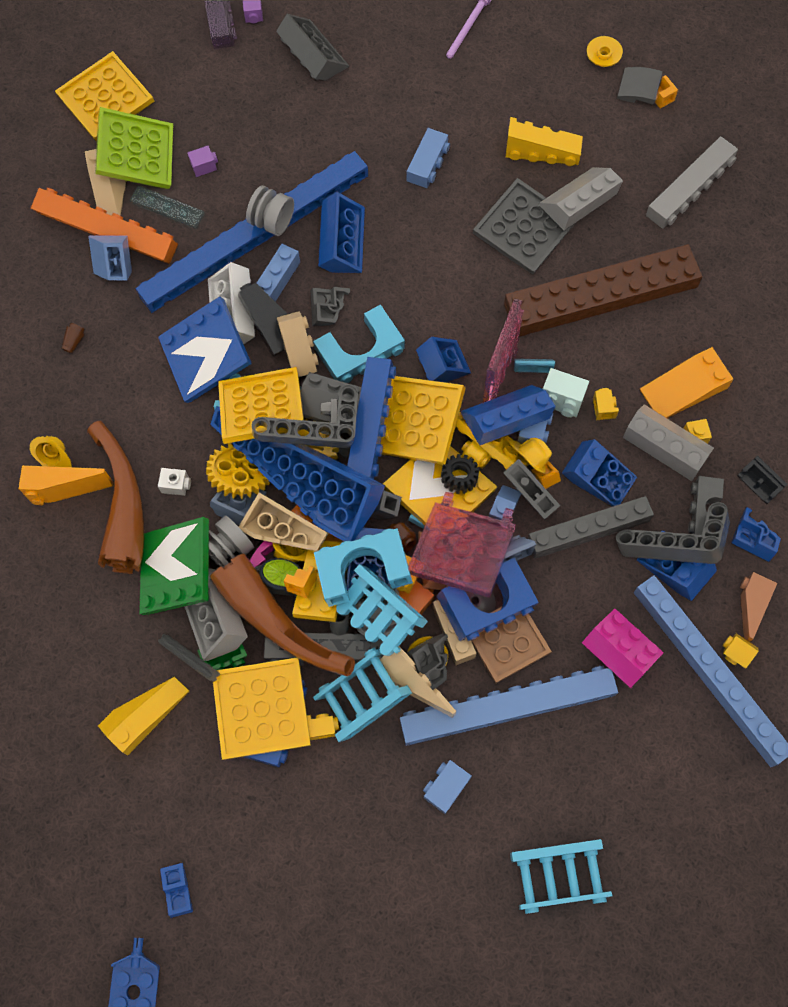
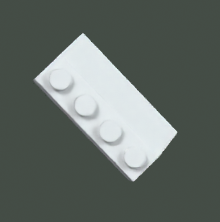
[208,262,255,344]

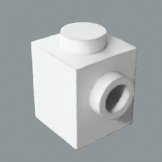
[158,468,191,496]

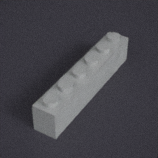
[646,136,738,229]

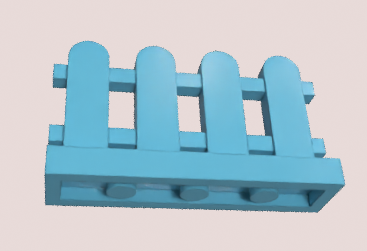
[336,564,428,656]

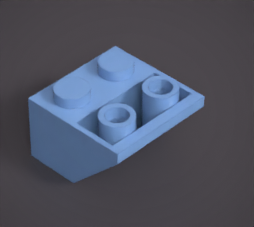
[89,235,132,280]

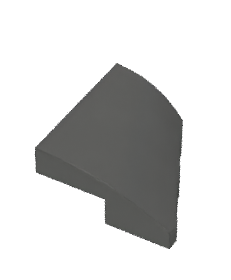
[310,287,350,326]
[407,633,448,690]

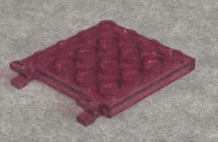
[482,298,524,403]
[408,492,516,598]

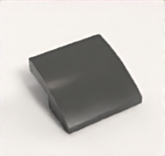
[617,67,663,105]

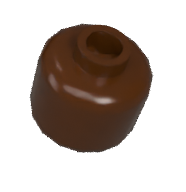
[387,522,416,553]

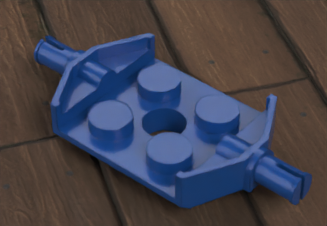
[108,938,160,1007]

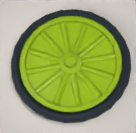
[259,558,301,591]

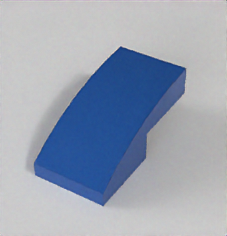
[160,863,193,918]

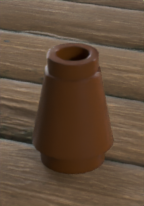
[61,323,85,353]

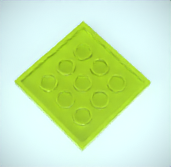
[95,107,173,189]

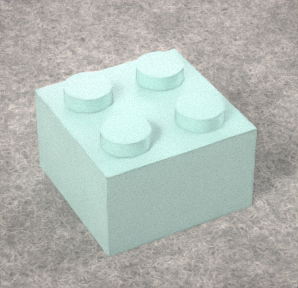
[543,368,589,417]

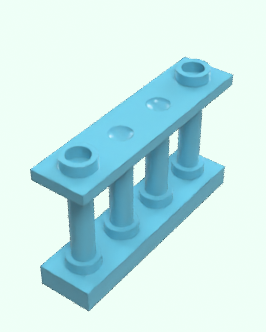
[313,648,412,742]
[510,839,612,914]

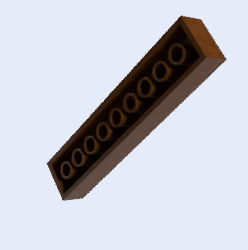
[504,244,703,338]

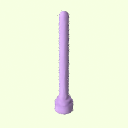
[446,0,492,59]

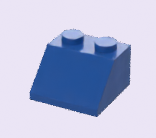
[416,337,471,383]

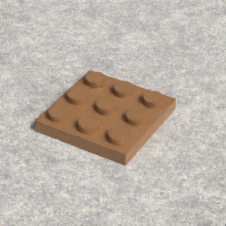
[472,607,552,684]

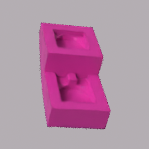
[250,541,275,567]

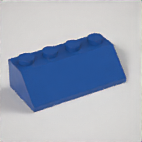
[318,192,365,273]
[461,385,555,446]

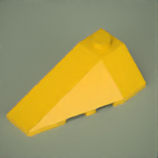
[98,677,190,755]

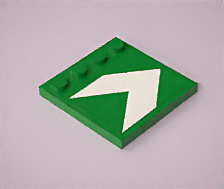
[139,517,209,615]

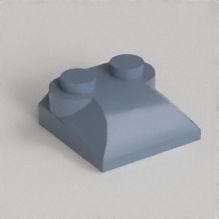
[210,489,266,525]
[488,535,536,569]

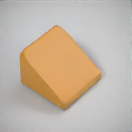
[531,461,561,489]

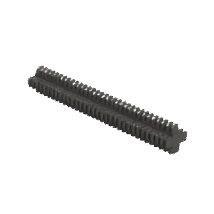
[158,634,220,682]

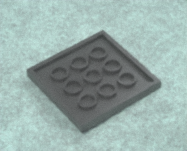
[472,178,577,275]

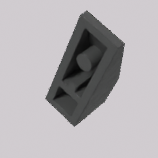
[503,459,560,519]

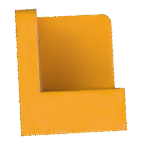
[655,75,678,108]
[284,566,318,598]

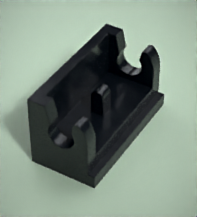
[737,455,788,504]

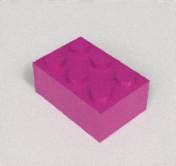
[582,609,663,688]

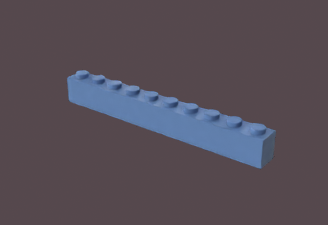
[634,575,788,767]
[400,666,618,746]

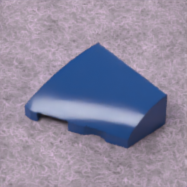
[731,507,781,562]

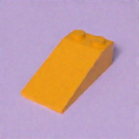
[640,347,733,418]
[18,466,114,505]

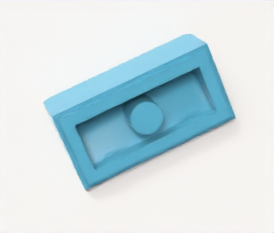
[514,359,555,373]

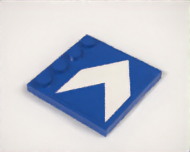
[158,296,252,403]

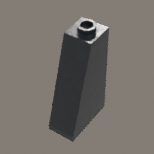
[238,283,308,356]

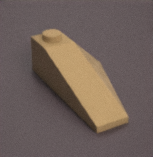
[85,149,126,216]
[239,493,329,551]
[376,646,456,718]

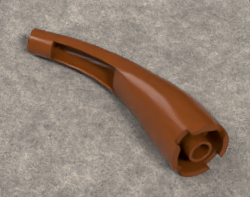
[87,421,144,574]
[210,554,355,677]

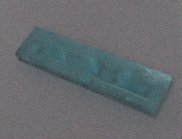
[130,186,204,229]

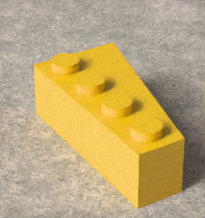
[506,117,583,166]

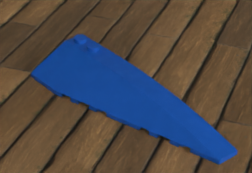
[210,406,385,541]

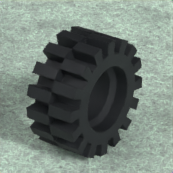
[441,454,479,494]

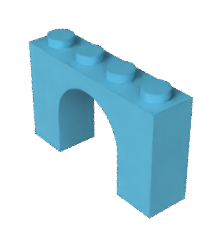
[313,305,405,383]
[314,529,413,607]

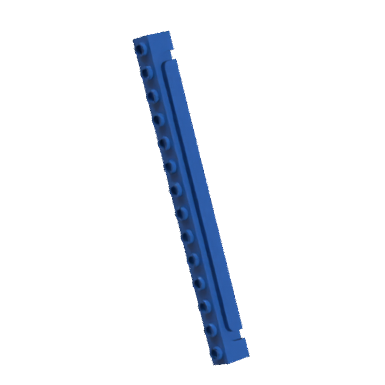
[136,151,368,313]

